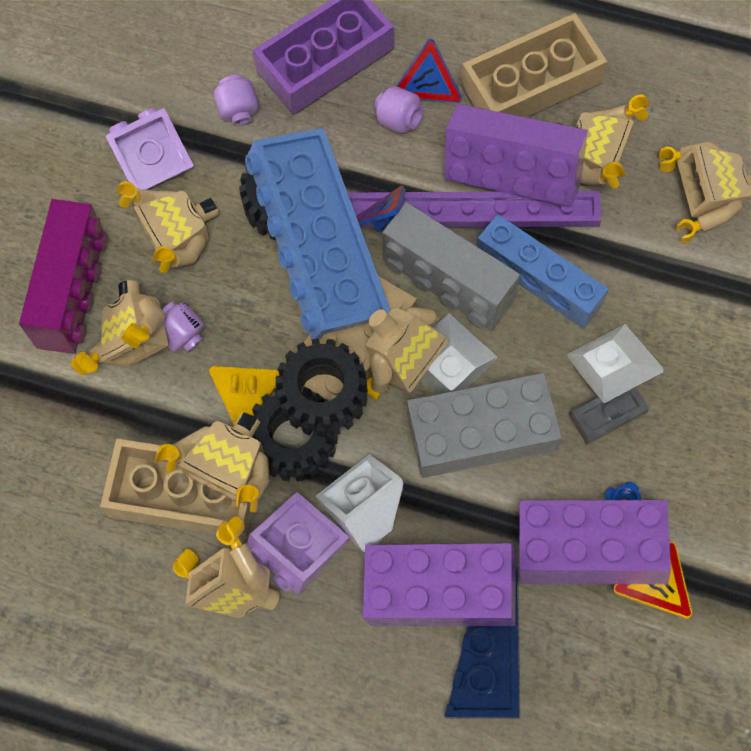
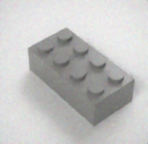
[382,202,520,332]
[407,373,562,478]

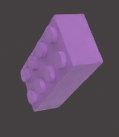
[253,0,394,115]
[445,104,588,207]
[519,500,671,584]
[363,543,516,626]

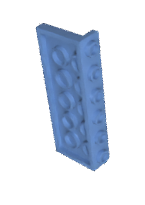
[245,128,391,340]

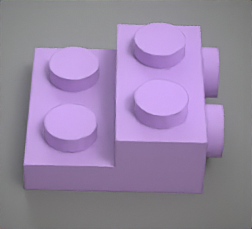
[105,107,194,190]
[247,492,350,595]

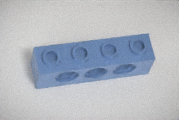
[477,214,609,329]

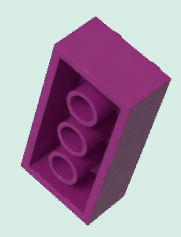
[19,199,107,354]

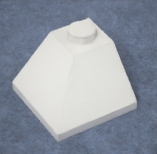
[422,313,498,394]
[567,324,663,403]
[315,454,404,552]

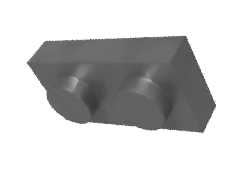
[570,387,650,444]

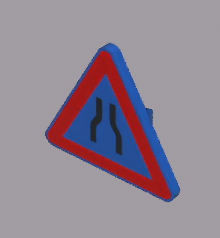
[396,39,462,103]
[356,186,406,232]

